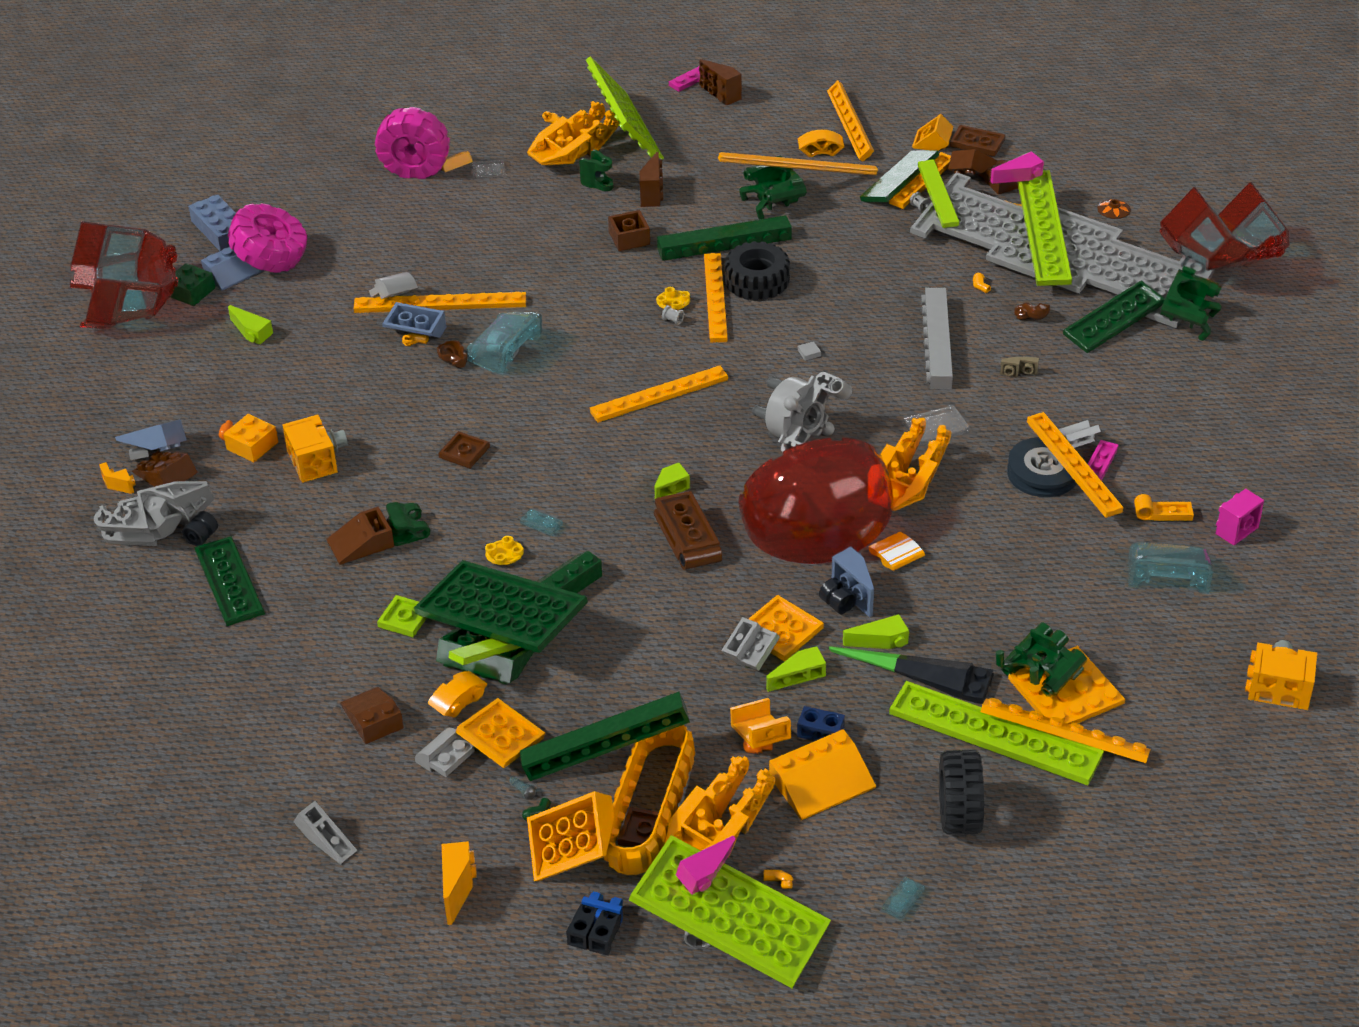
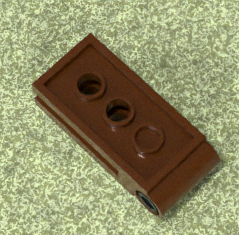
[654,491,722,570]

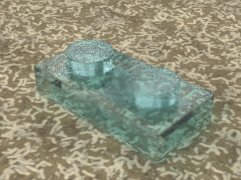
[520,508,563,537]
[882,876,925,921]

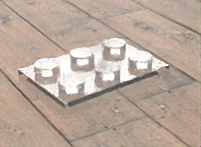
[903,405,970,446]

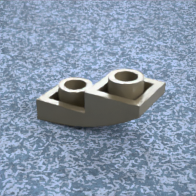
[1000,357,1039,377]

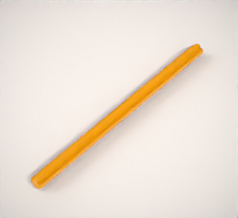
[718,152,878,175]

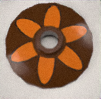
[1097,199,1131,219]

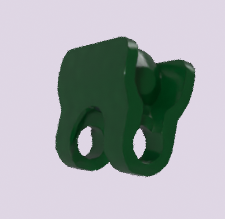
[579,150,614,191]
[386,502,430,546]

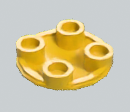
[656,287,690,310]
[485,536,524,565]

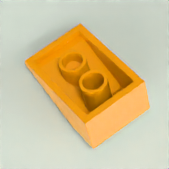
[442,841,477,925]

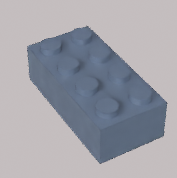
[188,195,236,251]

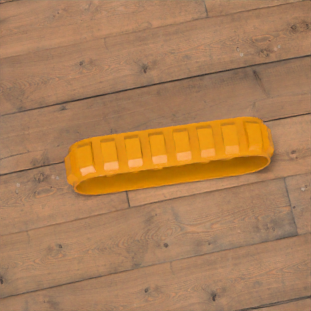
[604,725,695,875]

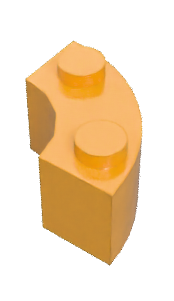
[798,130,844,157]
[428,671,487,717]

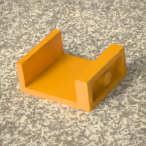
[730,698,791,749]

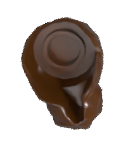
[1014,303,1050,320]
[437,341,467,368]

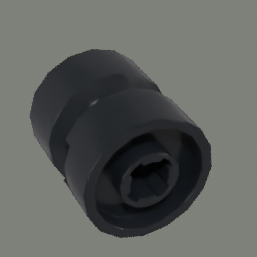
[182,511,218,546]
[819,578,857,615]

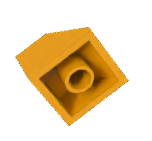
[912,114,953,151]

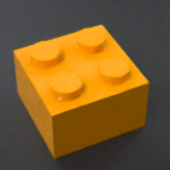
[223,414,279,463]

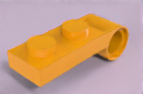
[1134,494,1194,521]

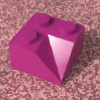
[1216,489,1264,545]

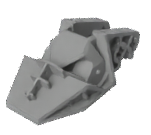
[94,481,214,546]

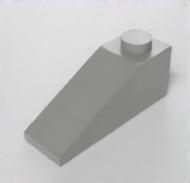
[294,801,357,865]

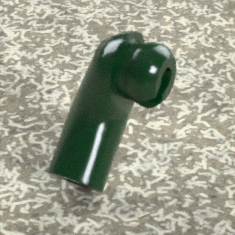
[522,798,551,821]

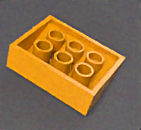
[769,729,876,821]
[527,791,614,882]

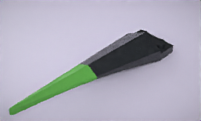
[829,647,994,704]

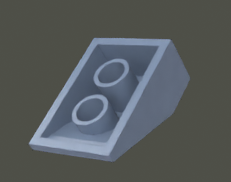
[115,419,187,452]
[832,547,874,618]

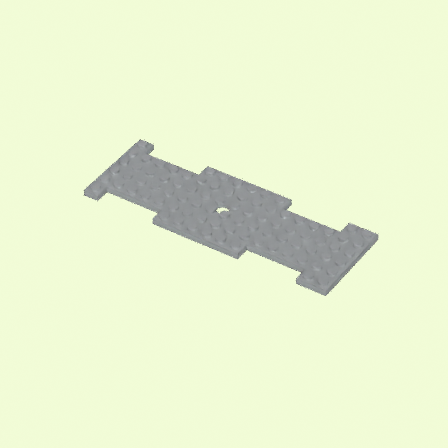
[910,172,1218,328]

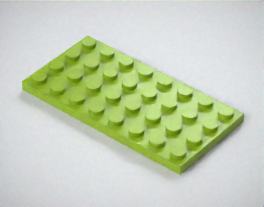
[586,56,664,160]
[629,835,831,989]

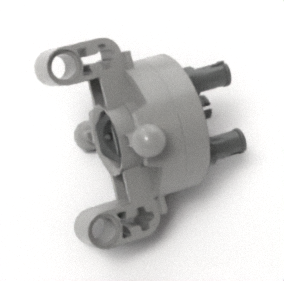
[752,372,852,466]

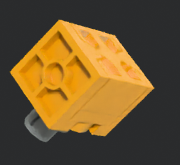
[282,414,348,483]
[1245,640,1317,710]

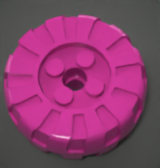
[375,107,450,179]
[228,203,307,273]

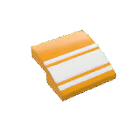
[869,532,925,571]

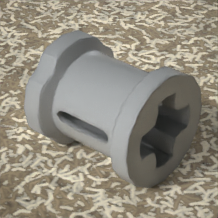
[910,192,931,212]
[662,305,685,325]

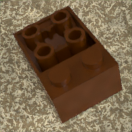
[699,59,742,105]
[639,152,663,207]
[132,451,198,487]
[326,506,394,565]

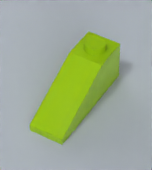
[228,305,273,345]
[843,615,909,649]
[766,646,826,692]

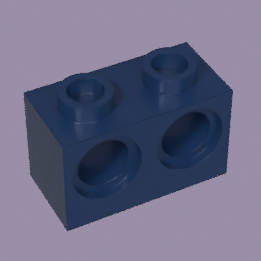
[797,706,845,741]

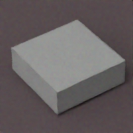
[798,341,821,360]
[129,447,149,460]

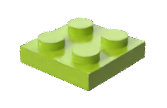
[377,595,427,638]

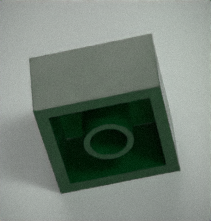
[164,263,215,306]

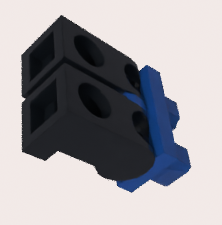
[566,891,623,956]

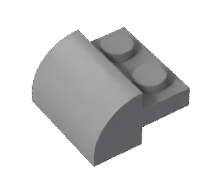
[369,272,418,299]
[1059,420,1101,448]
[721,617,780,671]
[415,728,475,777]

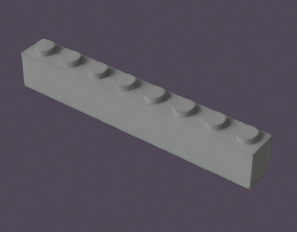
[921,288,953,389]

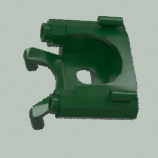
[739,155,807,219]
[1160,266,1222,341]
[996,622,1087,697]

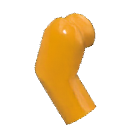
[542,111,560,123]
[973,273,991,293]
[402,333,429,346]
[764,870,794,889]

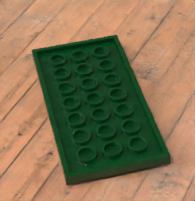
[414,560,588,653]

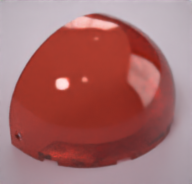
[739,438,894,564]

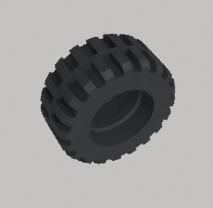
[725,241,790,301]
[939,750,984,835]

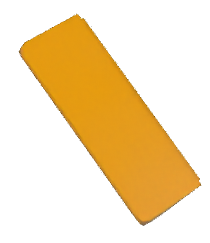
[441,151,473,172]

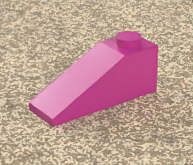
[991,151,1044,184]
[676,836,736,894]

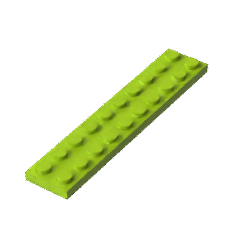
[1017,170,1072,286]
[889,681,1104,786]

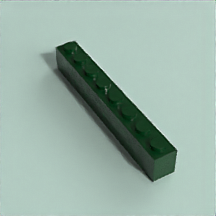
[657,215,792,261]
[520,692,690,781]

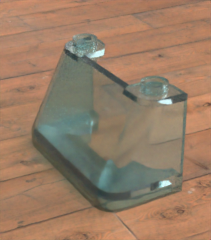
[467,312,542,376]
[1128,542,1213,594]

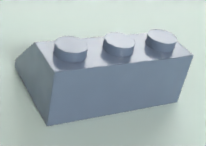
[201,247,265,291]
[382,302,446,338]

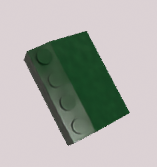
[436,628,534,684]

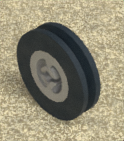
[1007,437,1077,497]

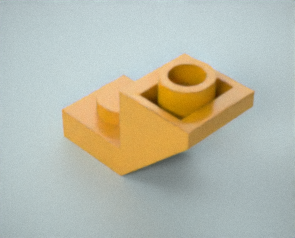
[99,462,136,494]

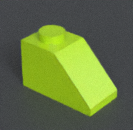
[654,463,690,498]

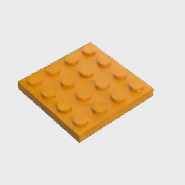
[1008,646,1125,724]

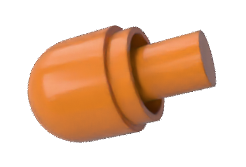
[219,420,233,441]
[743,740,773,754]

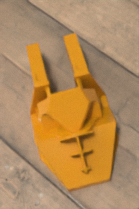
[527,101,620,165]
[869,417,951,511]
[664,756,775,857]

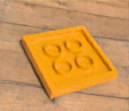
[749,595,824,662]
[456,698,545,768]

